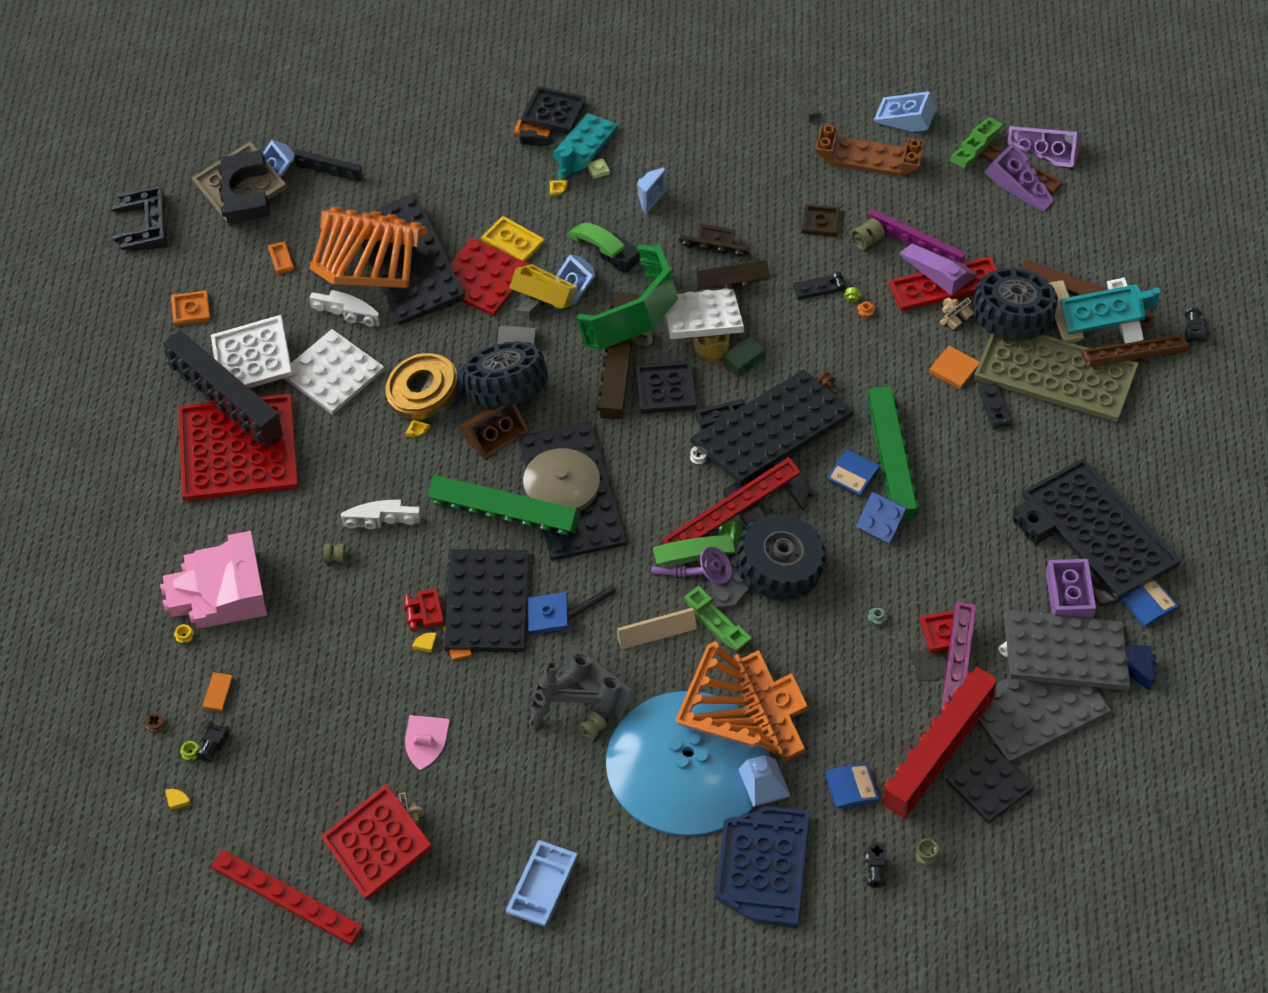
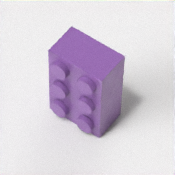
[1046,559,1096,619]

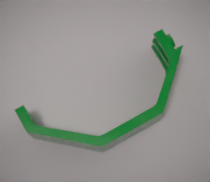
[576,243,678,350]

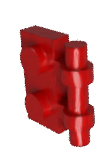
[403,588,444,631]

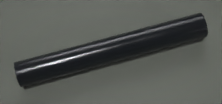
[568,585,616,620]

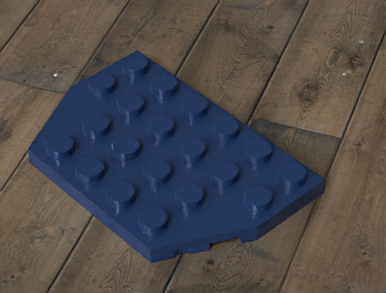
[715,806,809,927]

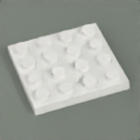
[665,288,744,339]
[211,315,293,388]
[283,329,385,415]

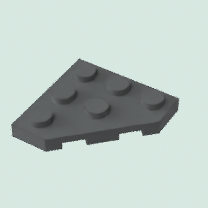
[710,555,751,610]

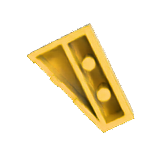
[509,264,578,309]

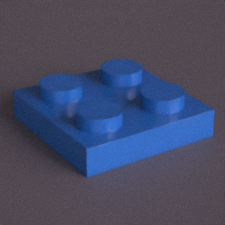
[856,492,908,544]

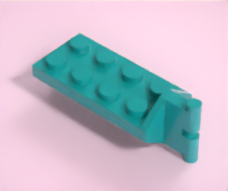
[553,113,618,181]
[1060,284,1160,335]

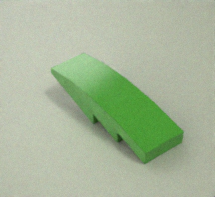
[950,117,1004,168]
[653,535,736,567]

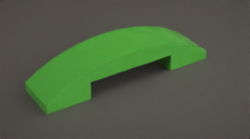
[566,223,625,258]
[684,586,752,651]

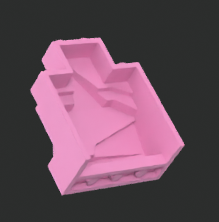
[160,531,267,629]

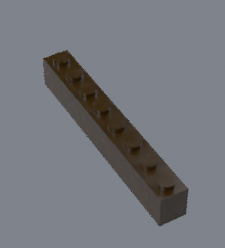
[597,292,637,420]

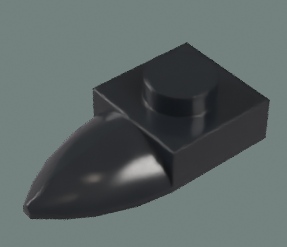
[519,129,554,146]

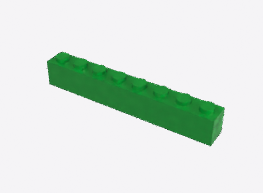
[868,386,919,520]
[427,475,581,536]

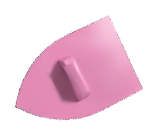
[405,715,450,770]

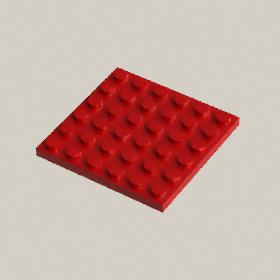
[178,394,298,501]

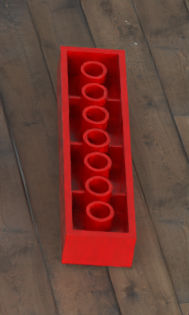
[883,667,998,819]

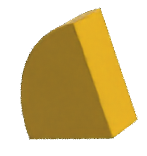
[550,180,568,197]
[405,420,430,437]
[412,633,437,653]
[165,789,191,810]

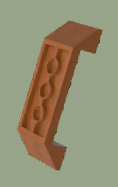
[815,124,925,177]

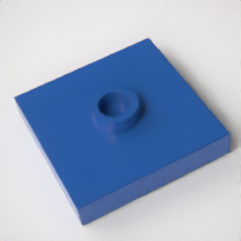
[528,592,569,634]

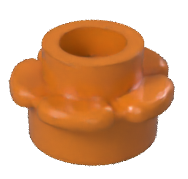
[857,302,875,318]

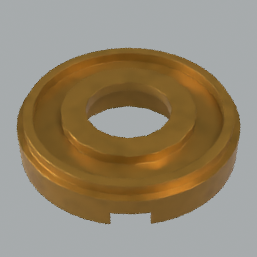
[385,353,460,420]

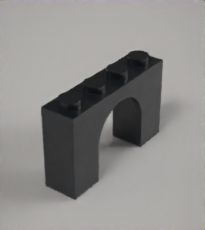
[218,150,270,224]

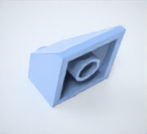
[263,140,294,178]
[637,168,665,214]
[556,255,595,305]
[738,755,790,807]

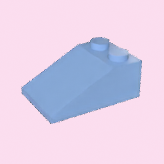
[874,91,937,132]

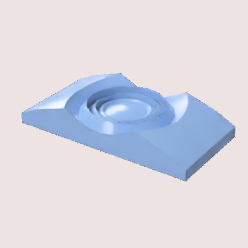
[506,840,577,927]

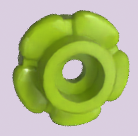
[844,287,862,302]
[180,741,200,760]

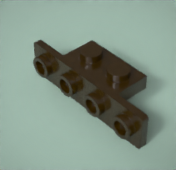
[678,223,750,256]
[696,260,769,289]

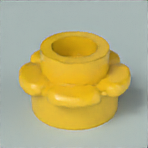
[174,624,194,643]

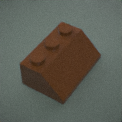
[459,404,529,459]

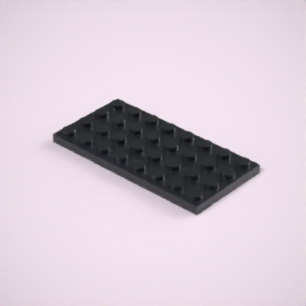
[361,192,465,325]
[691,369,854,485]
[518,421,626,561]
[1022,458,1181,600]

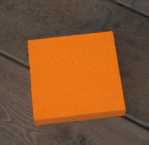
[171,290,211,326]
[929,346,979,390]

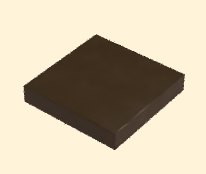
[801,204,840,237]

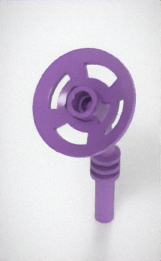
[651,547,732,584]

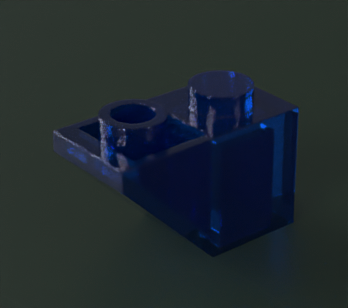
[1126,644,1156,690]

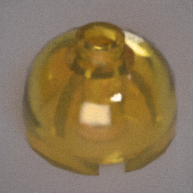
[693,334,730,362]

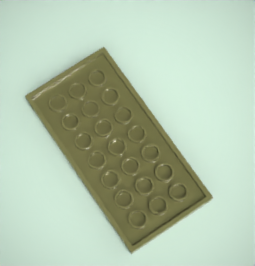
[974,333,1138,422]

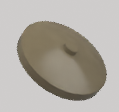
[523,448,600,511]

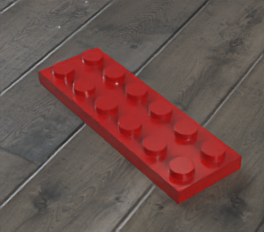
[888,256,997,312]

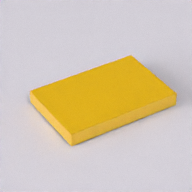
[481,216,545,262]

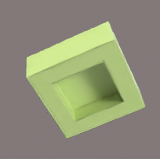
[587,158,610,179]

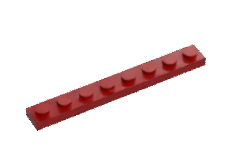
[662,457,800,544]
[211,850,363,946]

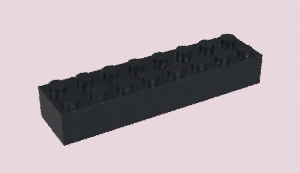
[163,330,283,448]

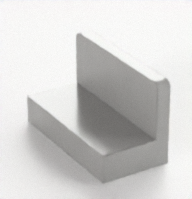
[497,325,537,345]

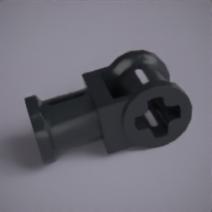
[1185,307,1206,342]
[196,721,230,763]
[866,842,887,888]

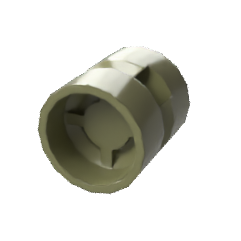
[851,218,885,250]

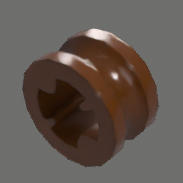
[1139,313,1154,331]
[817,371,835,388]
[145,713,164,733]

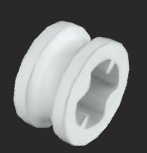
[690,446,707,464]

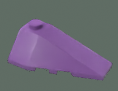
[1008,126,1082,167]
[984,143,1054,211]
[899,244,977,296]

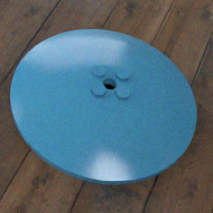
[606,691,770,836]

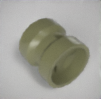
[323,543,345,563]
[578,712,607,741]
[916,839,938,867]

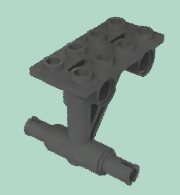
[529,645,632,728]

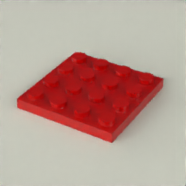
[450,237,531,317]
[321,784,433,900]

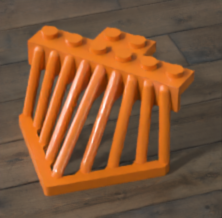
[310,207,428,288]
[676,642,809,762]

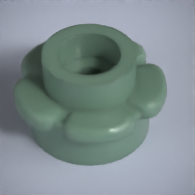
[868,608,887,625]

